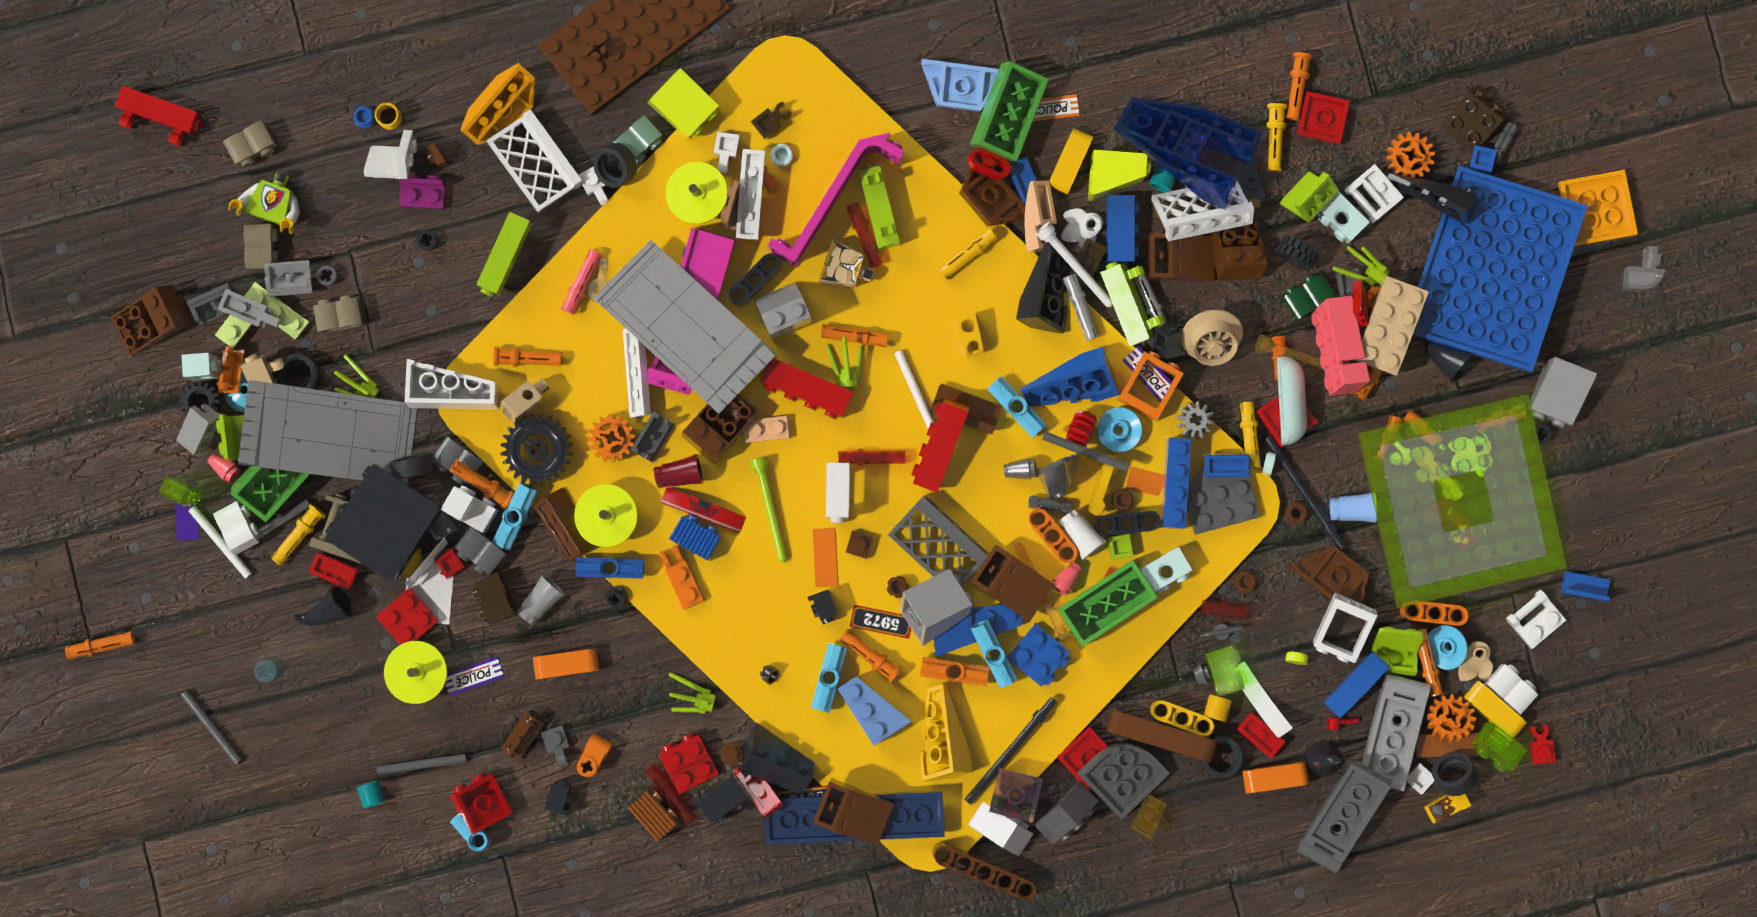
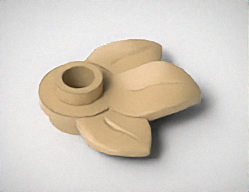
[1458,641,1493,681]

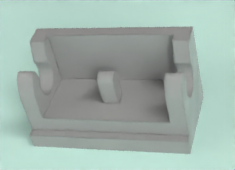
[264,260,312,297]
[176,404,220,455]

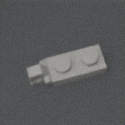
[217,289,282,328]

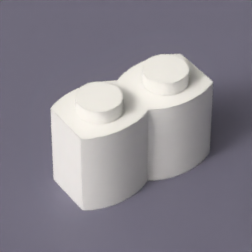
[213,501,260,555]
[1484,664,1538,715]

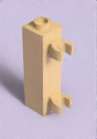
[241,354,285,384]

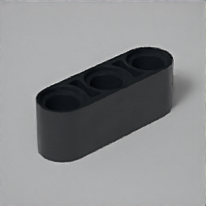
[729,253,781,307]
[1094,511,1160,536]

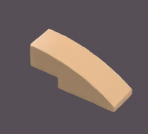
[1025,181,1057,252]

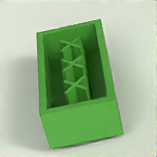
[970,61,1049,162]
[231,466,309,522]
[1056,560,1158,647]

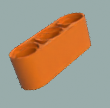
[1028,509,1078,564]
[1400,600,1468,626]
[533,648,599,680]
[1242,762,1310,793]

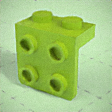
[1371,627,1424,676]

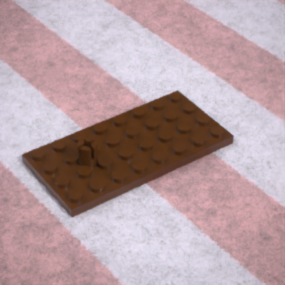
[537,0,731,116]

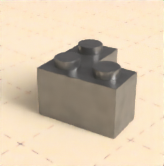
[1034,782,1098,845]

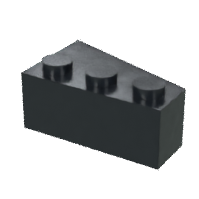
[740,723,815,795]

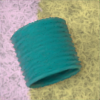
[1149,164,1178,192]
[357,780,386,809]

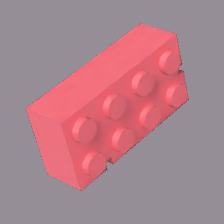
[1311,296,1370,396]

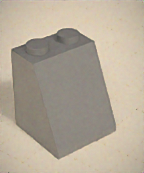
[754,282,812,340]
[1527,357,1597,428]
[900,569,973,646]

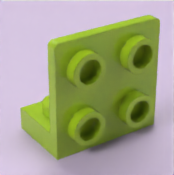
[1280,172,1339,222]
[216,414,244,462]

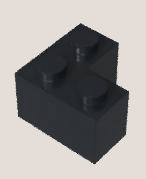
[696,774,749,824]

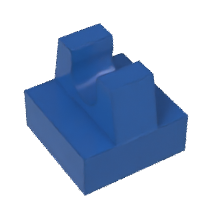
[1469,145,1497,173]

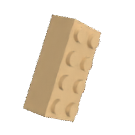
[1353,276,1429,376]

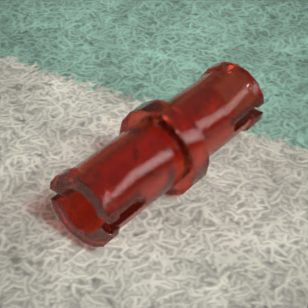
[1200,600,1247,619]

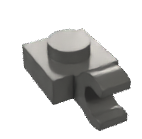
[541,725,570,766]

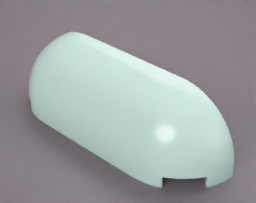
[1276,356,1307,445]

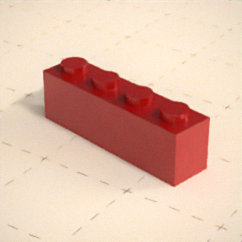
[760,358,853,420]
[911,397,970,493]

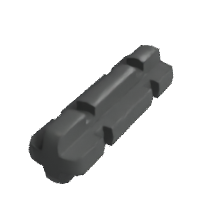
[1493,122,1518,164]
[1028,496,1072,513]

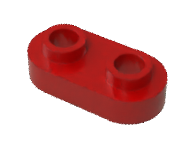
[967,148,1011,180]

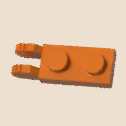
[659,545,704,610]

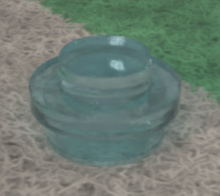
[254,660,277,682]

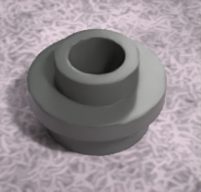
[1193,663,1212,686]

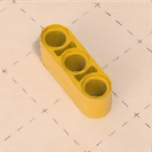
[1049,128,1093,195]
[1463,681,1527,740]
[1150,700,1214,737]

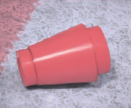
[207,453,241,483]
[1053,562,1083,596]

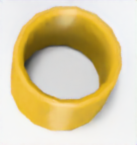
[375,103,402,130]
[1203,694,1232,722]

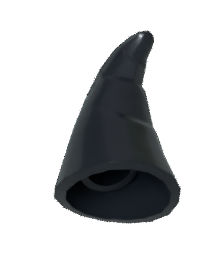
[1424,339,1474,382]
[293,585,352,626]
[1304,741,1342,777]

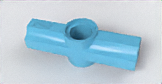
[987,376,1046,438]
[492,482,538,550]
[970,619,1017,688]
[811,643,847,713]

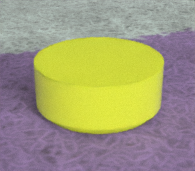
[1285,652,1309,665]

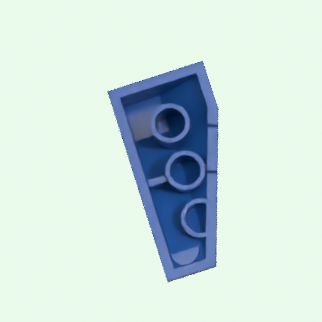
[1021,347,1119,406]

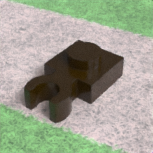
[751,102,792,140]

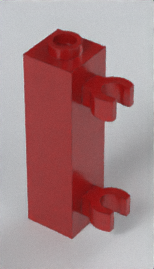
[115,86,202,147]

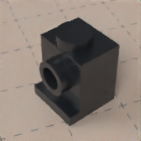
[1153,322,1185,360]
[807,589,838,625]
[544,780,573,815]

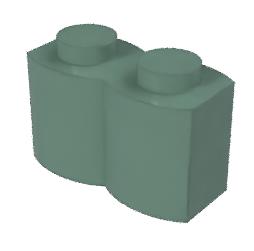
[613,115,663,165]

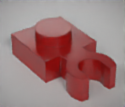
[1529,724,1556,765]

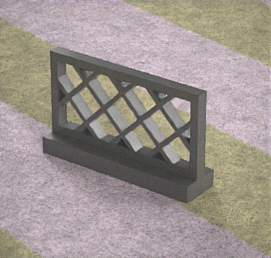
[888,495,989,585]

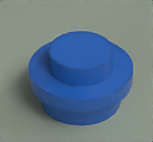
[353,106,376,129]

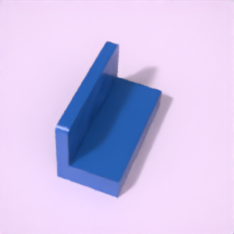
[1560,571,1611,602]

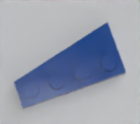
[934,605,1022,657]

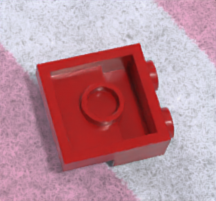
[659,733,719,794]
[449,772,512,835]

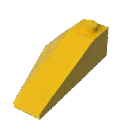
[920,684,972,782]

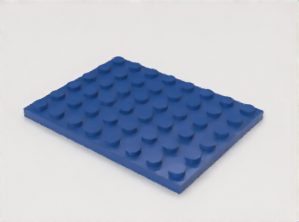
[1413,166,1588,373]

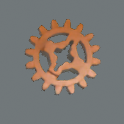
[1386,132,1435,179]
[587,414,636,463]
[1426,694,1476,744]

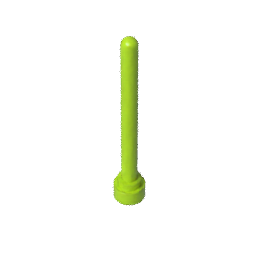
[749,457,787,562]

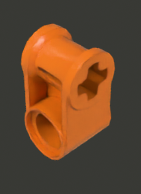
[577,733,613,777]

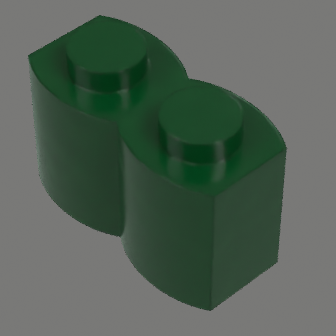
[1282,273,1335,321]

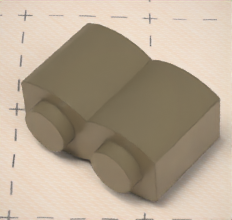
[223,120,277,168]
[244,224,279,271]
[313,295,364,333]

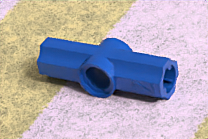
[576,557,644,579]

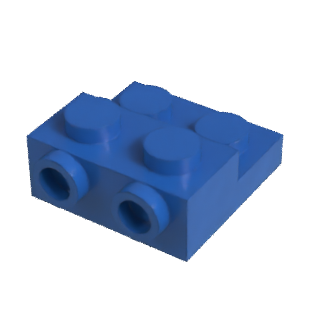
[1007,624,1070,687]

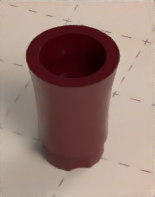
[653,454,703,488]

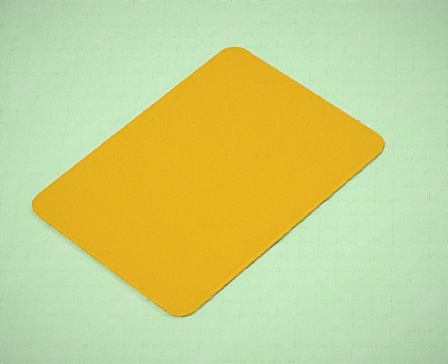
[438,35,1280,872]

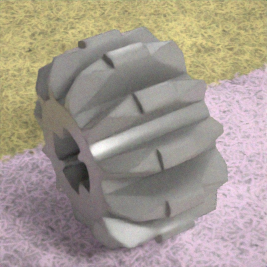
[1176,401,1214,439]

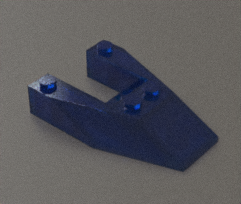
[1114,97,1262,210]

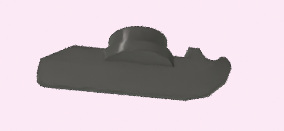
[1200,624,1243,640]

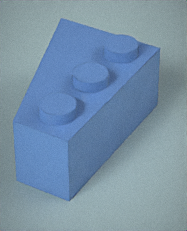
[838,676,912,746]

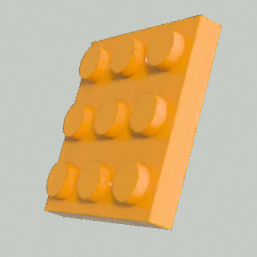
[1558,170,1638,247]

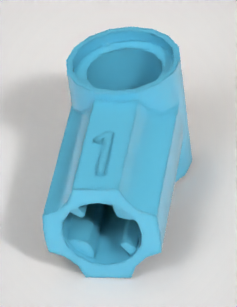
[450,814,492,851]

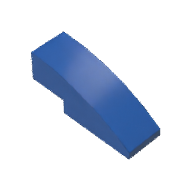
[1324,651,1390,718]

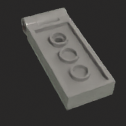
[1361,673,1430,791]

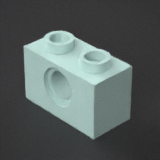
[1318,192,1369,244]
[182,353,222,381]
[1139,547,1192,594]

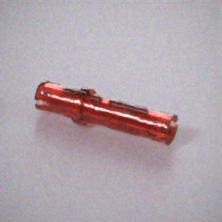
[846,202,884,268]
[838,449,905,466]
[643,763,696,825]

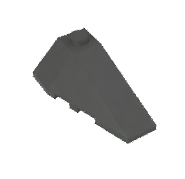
[1037,453,1080,499]

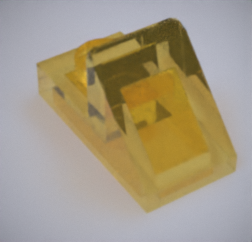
[1131,794,1167,839]

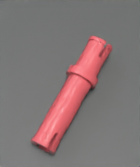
[560,249,602,315]

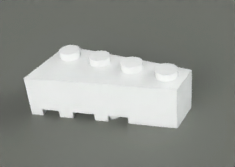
[405,359,499,409]

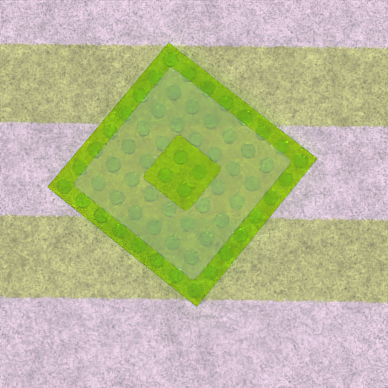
[1358,394,1566,608]

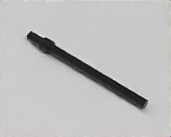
[1264,436,1347,550]
[964,697,1058,805]

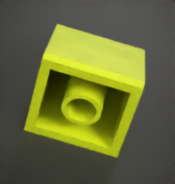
[647,68,719,138]
[1088,150,1151,201]

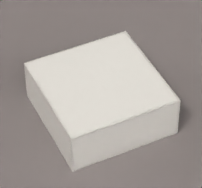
[1406,763,1434,795]

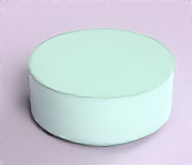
[771,144,793,167]
[1263,452,1276,475]

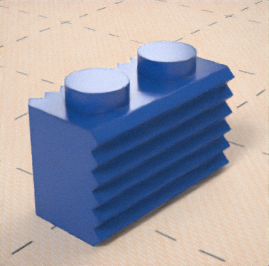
[669,514,722,561]

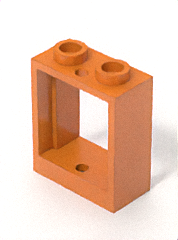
[1117,351,1184,422]

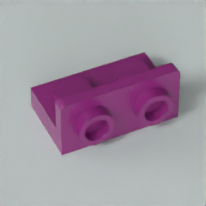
[399,175,446,210]

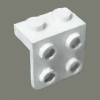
[364,130,417,179]

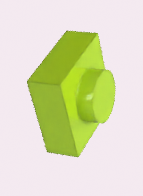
[1107,534,1133,560]

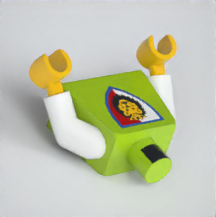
[228,172,300,234]

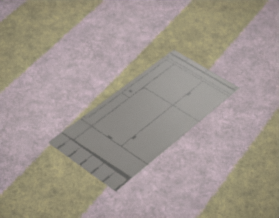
[593,240,776,413]
[238,380,417,485]

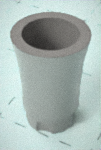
[517,574,566,625]

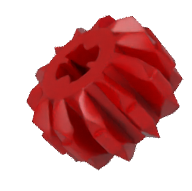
[1066,410,1097,447]

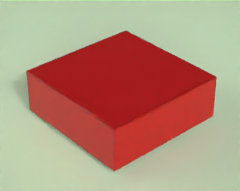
[434,548,465,579]

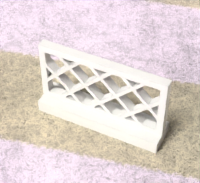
[487,110,582,213]
[1152,178,1254,241]

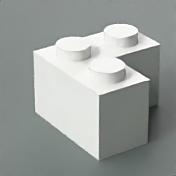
[440,485,499,533]
[969,802,1033,856]

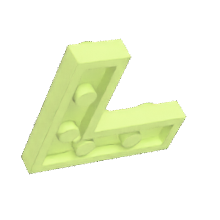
[215,282,310,348]

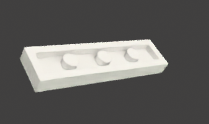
[736,149,765,240]
[623,329,651,417]

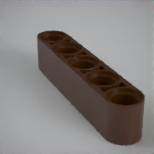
[1106,710,1218,763]
[932,842,1036,901]

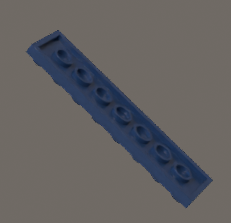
[765,791,945,844]

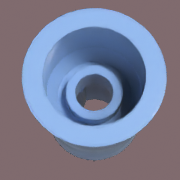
[1330,492,1377,523]

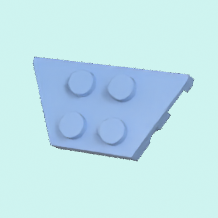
[921,59,999,112]

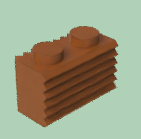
[628,789,679,842]

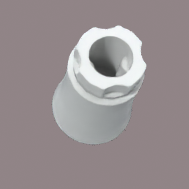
[1059,509,1107,560]

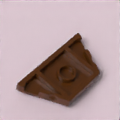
[959,159,1026,227]
[1289,545,1369,621]

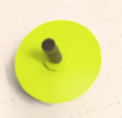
[666,162,728,224]
[574,484,637,547]
[384,641,447,704]

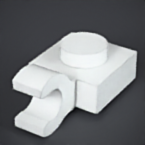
[714,132,739,173]
[578,166,608,206]

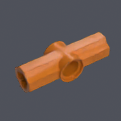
[920,657,989,686]

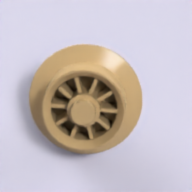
[1182,310,1243,366]

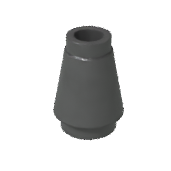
[1004,458,1037,480]

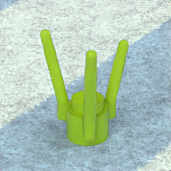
[1332,246,1389,286]
[826,336,863,388]
[334,354,379,398]
[669,672,715,714]

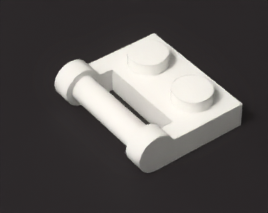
[1344,164,1404,224]
[1506,590,1566,649]

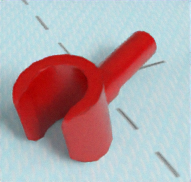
[1327,717,1359,731]

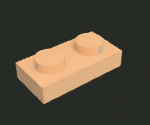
[744,416,789,443]

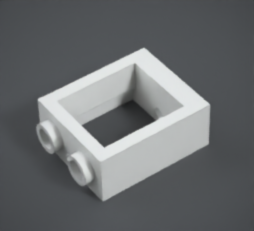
[826,463,850,523]
[1313,593,1377,663]

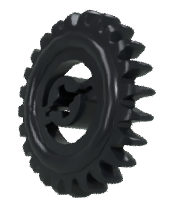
[500,413,573,486]

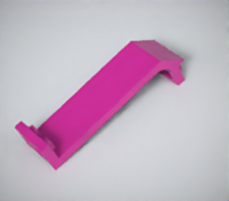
[768,132,904,268]
[647,227,737,395]

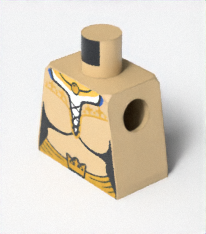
[819,240,874,287]
[501,378,550,426]

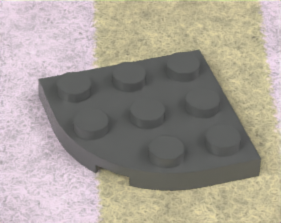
[1187,453,1260,535]
[1077,744,1170,820]

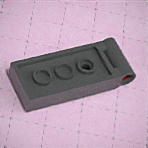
[1296,758,1391,874]

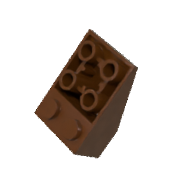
[1212,212,1268,281]
[1148,233,1215,281]
[111,284,192,356]
[682,393,760,465]
[970,544,1054,622]
[813,778,894,845]

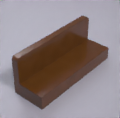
[930,383,1002,434]
[533,488,595,562]

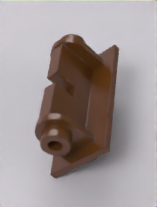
[501,711,544,761]

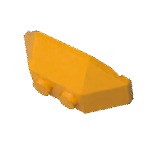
[461,63,535,145]

